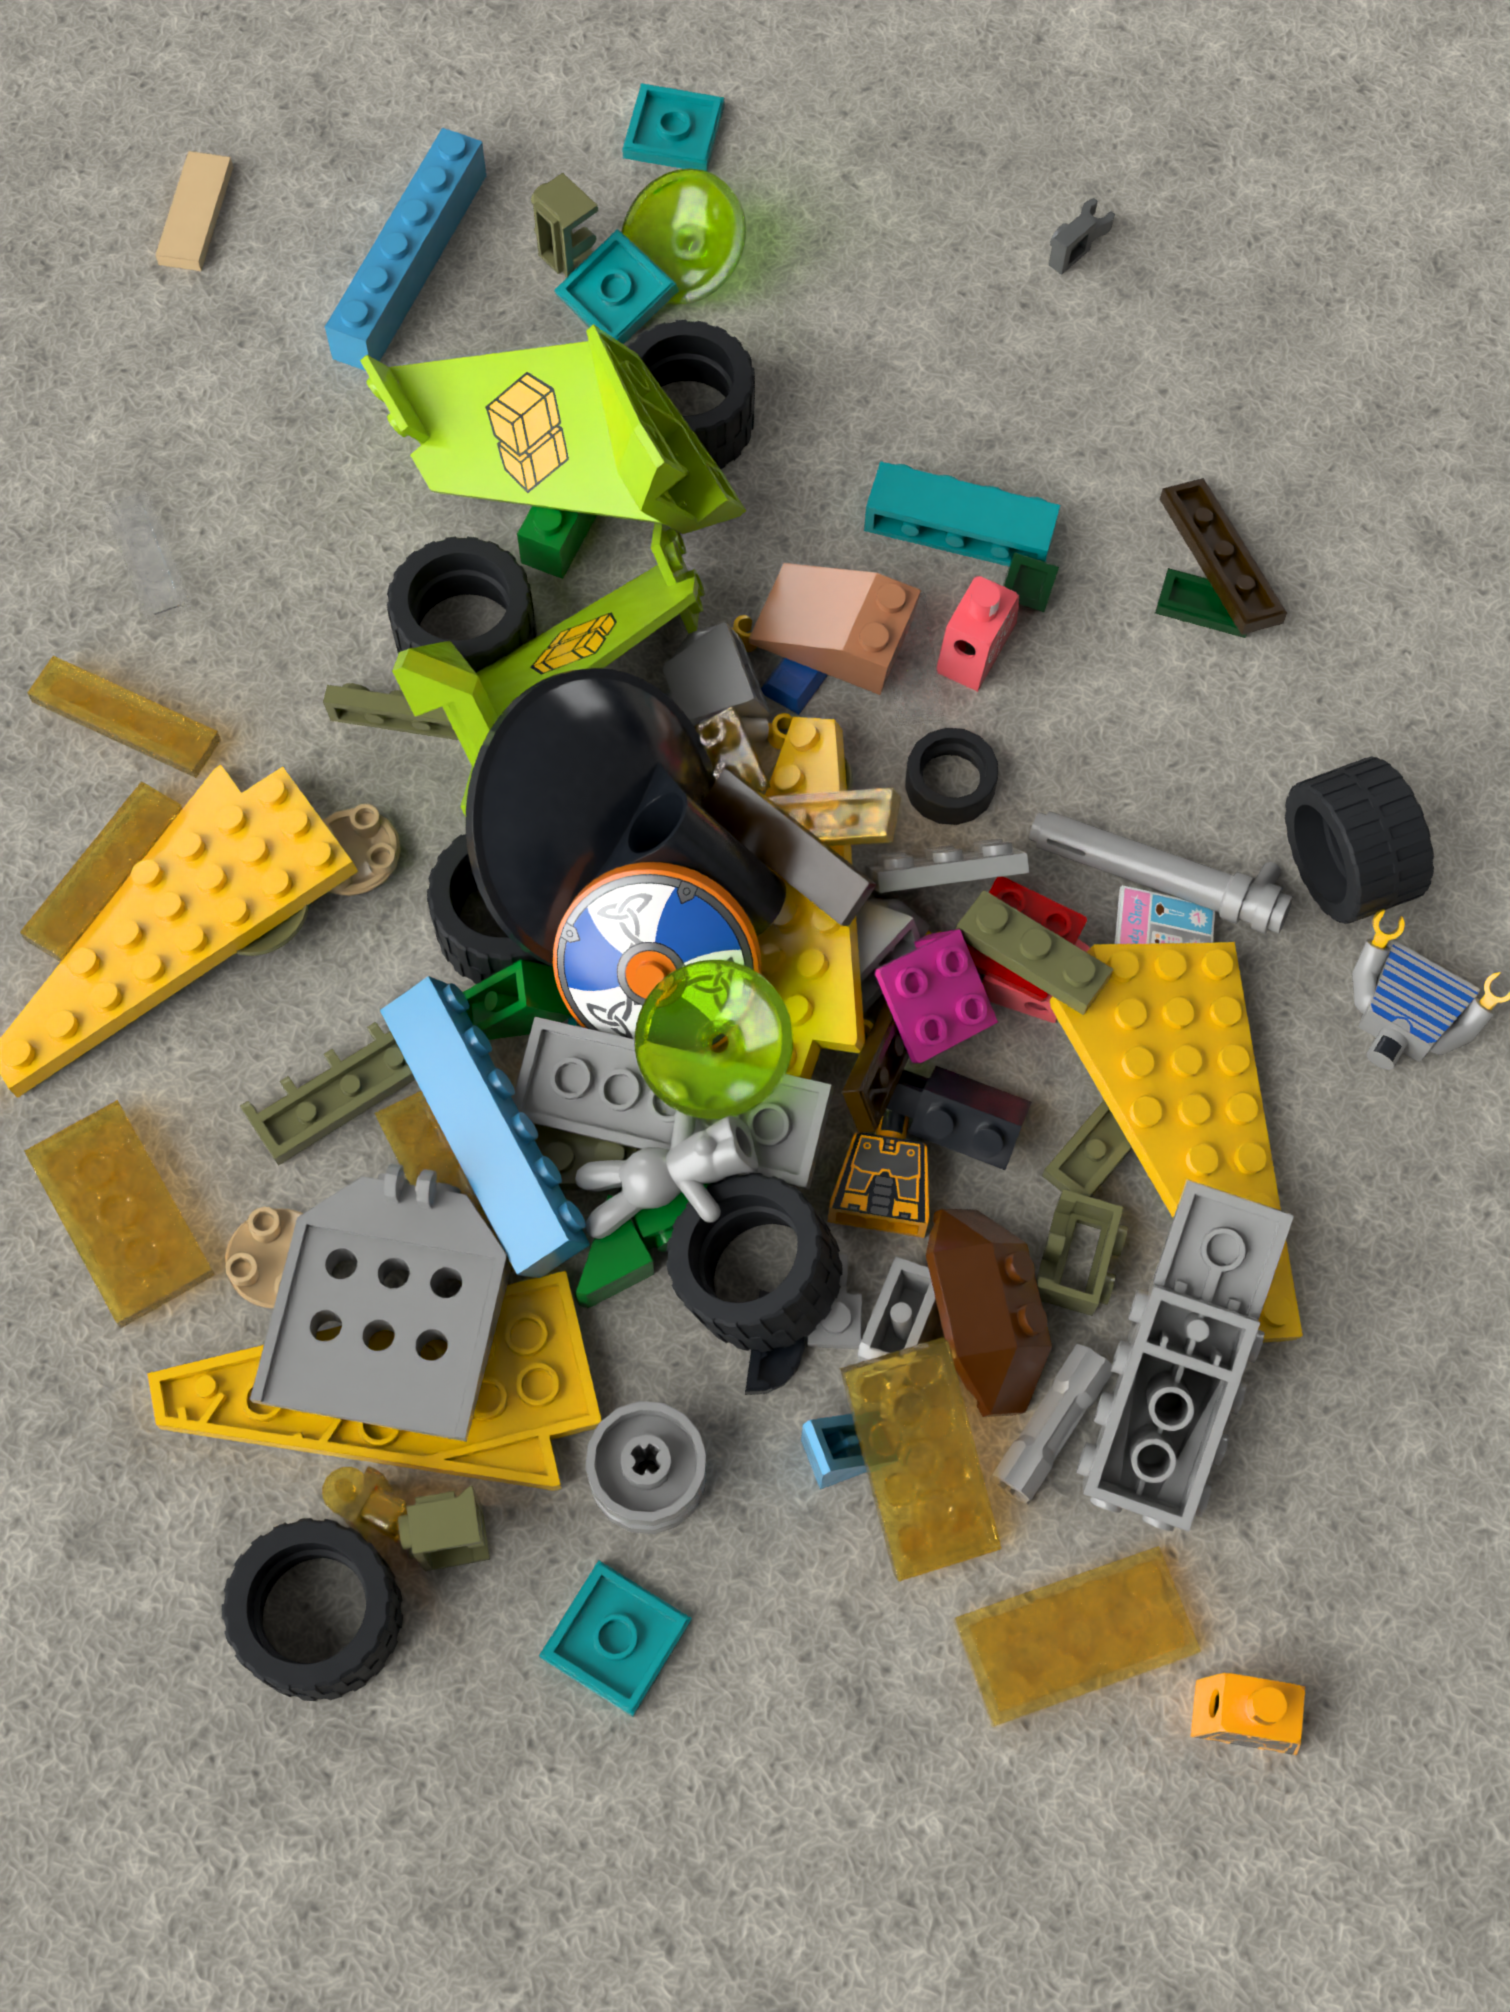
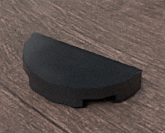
[745,1289,805,1395]

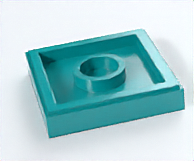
[622,83,725,173]
[554,229,679,344]
[539,1560,692,1717]

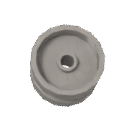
[585,1401,707,1534]

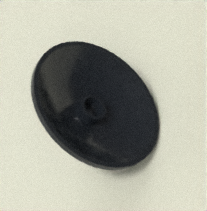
[466,668,786,967]

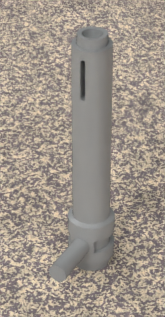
[1029,811,1293,934]

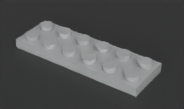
[513,1017,835,1190]

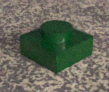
[1002,552,1059,612]

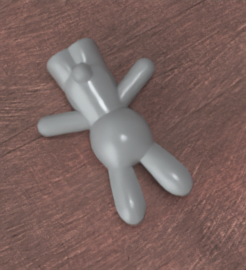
[575,1101,758,1239]

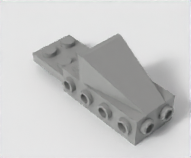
[1076,1179,1294,1532]

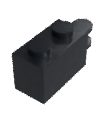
[887,1066,1032,1170]

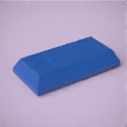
[761,657,828,715]

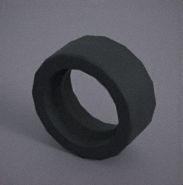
[905,728,998,825]

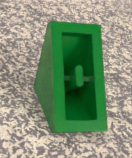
[576,1195,654,1308]

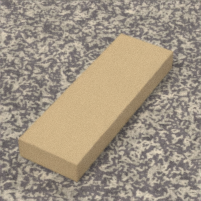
[155,151,233,271]

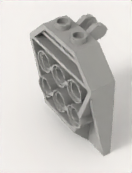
[250,1163,511,1442]

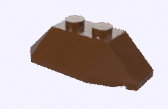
[926,1208,1052,1417]

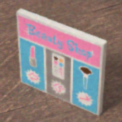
[1115,885,1215,944]

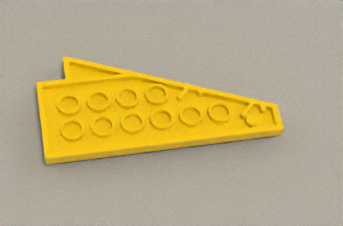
[702,717,865,1079]
[0,765,359,1098]
[1049,942,1303,1343]
[147,1271,602,1491]

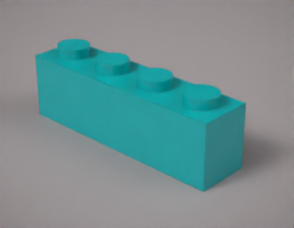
[864,461,1061,567]

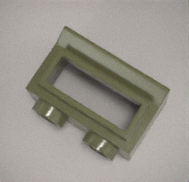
[531,173,598,278]
[1036,1189,1128,1316]
[398,1486,490,1572]

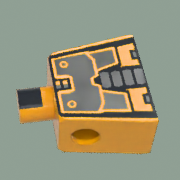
[827,1111,929,1238]
[1190,1673,1305,1755]

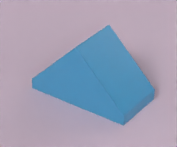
[801,1410,898,1490]

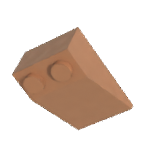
[748,563,921,695]

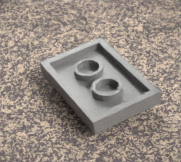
[865,839,1029,893]

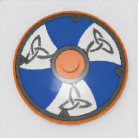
[553,862,762,1055]

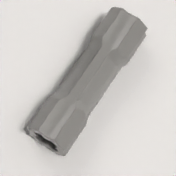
[990,1344,1113,1505]

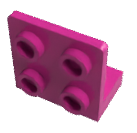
[875,929,998,1063]

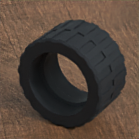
[627,320,755,470]
[387,536,537,673]
[1285,756,1434,924]
[427,834,549,984]
[666,1173,843,1352]
[222,1518,403,1701]

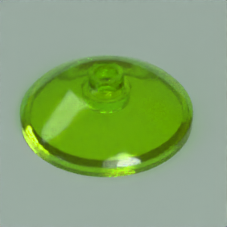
[621,169,747,305]
[634,960,793,1120]

